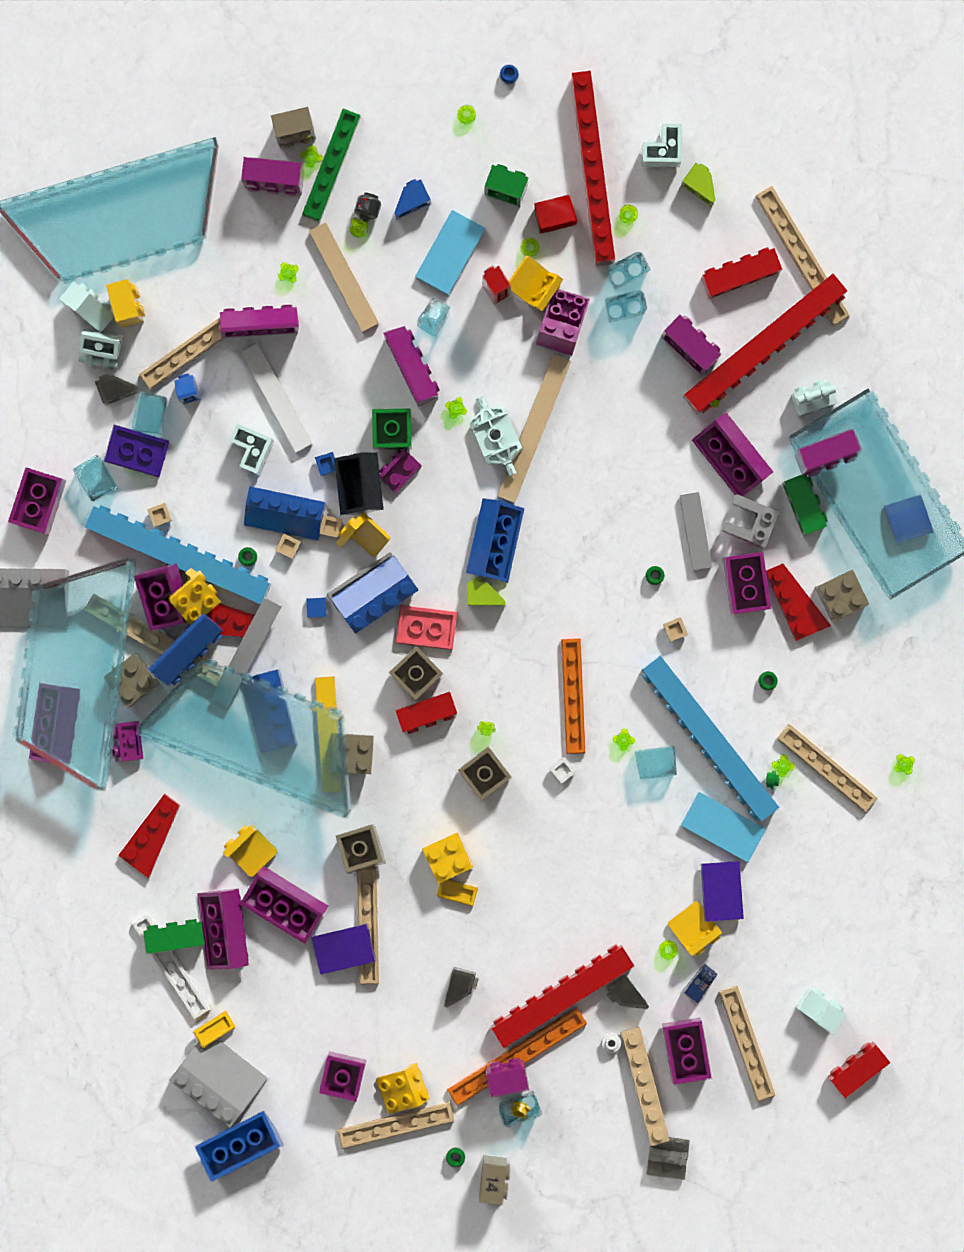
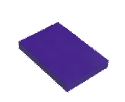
[103,425,170,478]
[700,861,744,922]
[311,923,376,975]

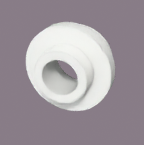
[602,1033,621,1053]

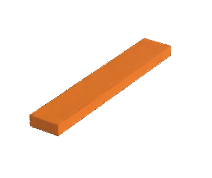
[561,638,586,754]

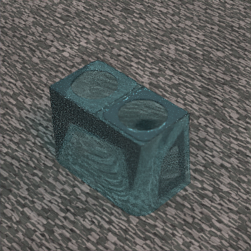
[606,252,651,290]
[605,290,647,323]
[417,297,450,338]
[132,391,167,435]
[73,455,118,502]
[634,746,677,779]
[499,1091,542,1127]

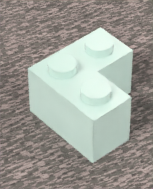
[641,123,682,167]
[59,281,114,333]
[229,424,274,476]
[796,988,846,1034]

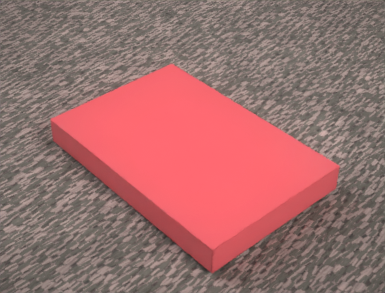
[396,605,457,650]

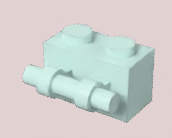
[78,328,122,370]
[791,380,837,417]

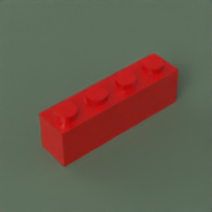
[701,247,782,299]

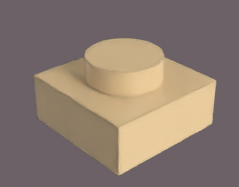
[147,503,173,528]
[319,515,343,538]
[275,534,301,559]
[663,617,688,642]

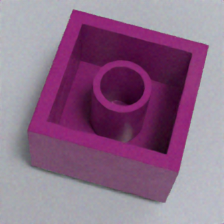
[319,1051,366,1102]
[486,1058,529,1097]

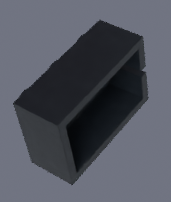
[334,452,384,515]

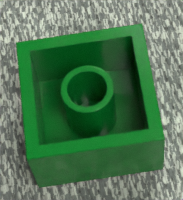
[484,164,529,207]
[372,408,412,450]

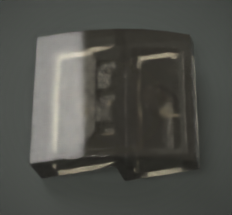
[646,1137,690,1180]

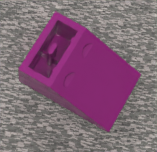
[536,289,590,356]

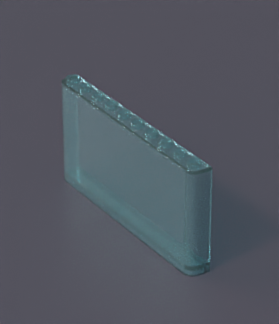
[789,389,964,600]

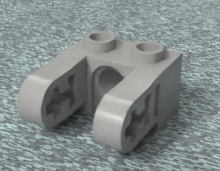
[721,495,780,549]

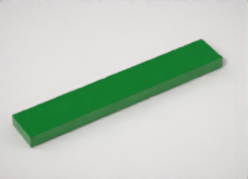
[302,108,361,222]

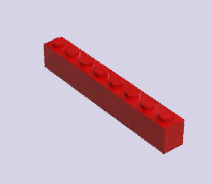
[491,944,635,1048]

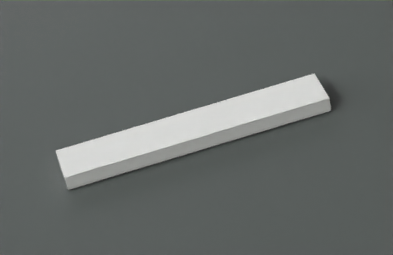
[241,343,313,453]
[132,913,211,1020]

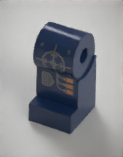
[682,964,718,1003]

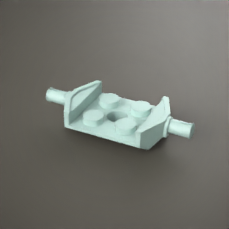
[470,396,523,477]

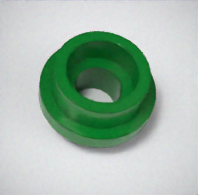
[238,547,257,566]
[645,566,665,585]
[758,671,778,690]
[766,771,779,790]
[446,1147,465,1167]

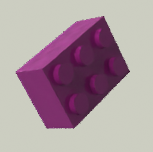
[241,157,304,196]
[661,314,722,376]
[794,429,862,478]
[8,467,66,535]
[723,552,771,615]
[133,563,187,631]
[662,1017,712,1085]

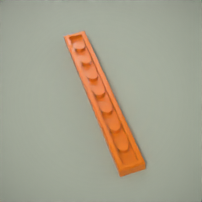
[447,1007,587,1106]

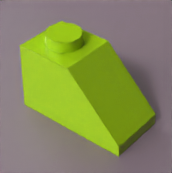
[681,162,716,207]
[467,578,506,606]

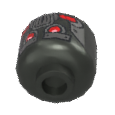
[354,192,381,223]

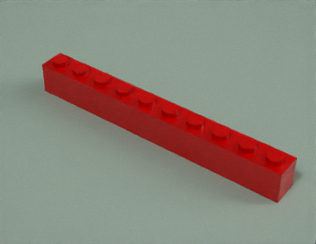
[571,70,615,266]
[683,273,848,414]

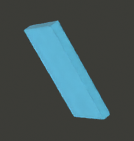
[415,210,485,296]
[681,792,766,862]

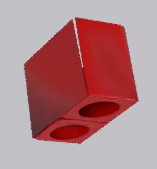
[534,195,577,234]

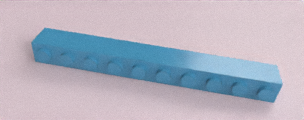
[85,505,271,604]
[641,656,780,822]

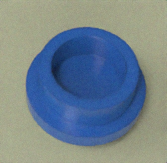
[500,65,519,84]

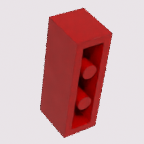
[482,266,511,305]
[395,691,457,734]
[828,1042,890,1099]

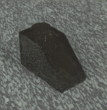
[95,374,141,405]
[444,967,479,1008]
[607,974,649,1009]

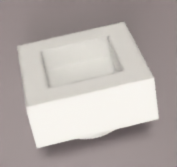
[550,757,576,784]

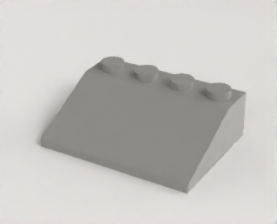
[0,568,69,627]
[169,1039,268,1128]

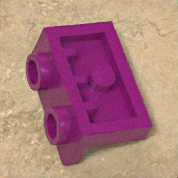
[379,448,422,493]
[110,721,143,762]

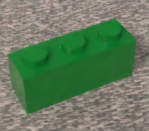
[782,474,828,536]
[143,919,204,954]

